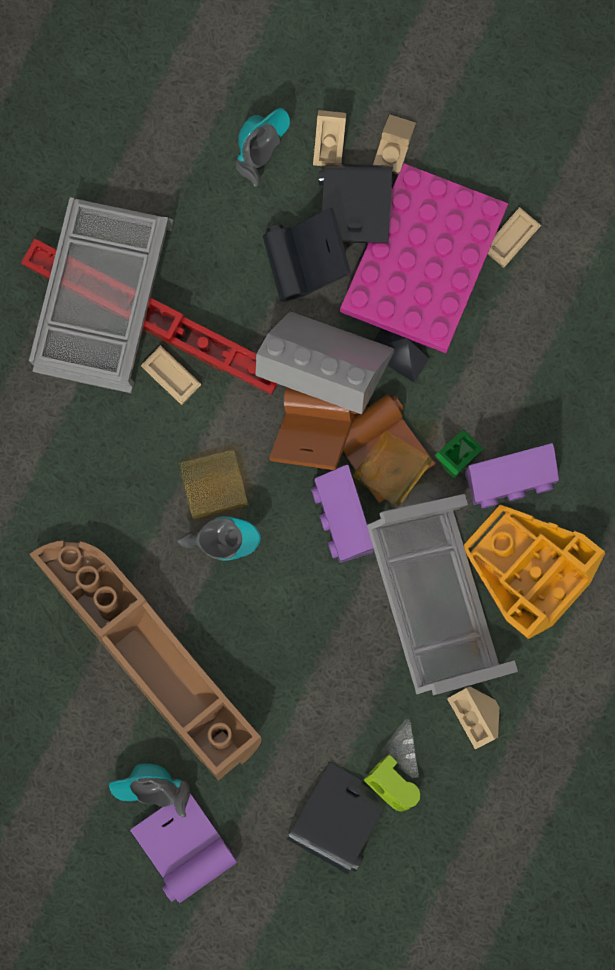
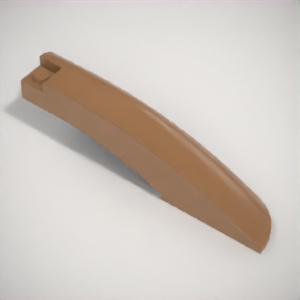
[30,541,262,781]

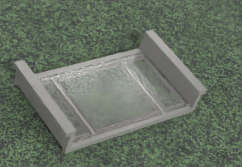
[29,197,174,394]
[367,494,518,695]

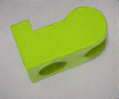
[363,754,420,812]

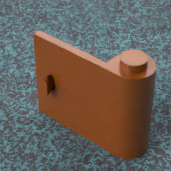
[269,387,359,470]
[343,394,436,504]

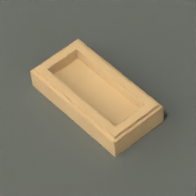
[488,207,541,268]
[141,345,201,405]

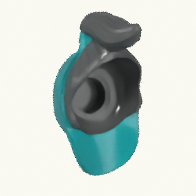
[235,108,290,187]
[177,517,261,561]
[109,763,190,818]

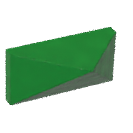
[435,429,483,480]

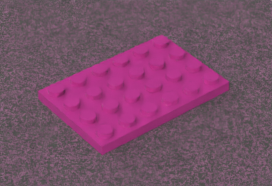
[340,163,508,353]

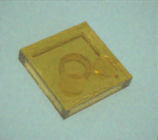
[352,430,432,507]
[179,450,248,519]

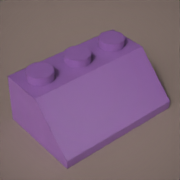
[465,443,559,509]
[311,465,374,563]

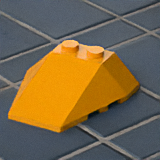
[463,505,605,639]

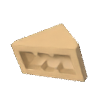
[447,686,500,749]

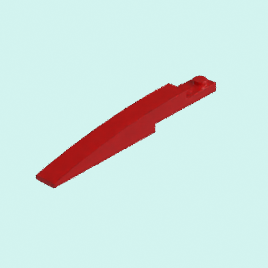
[21,239,278,395]

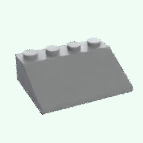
[256,311,394,414]

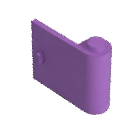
[130,793,238,903]

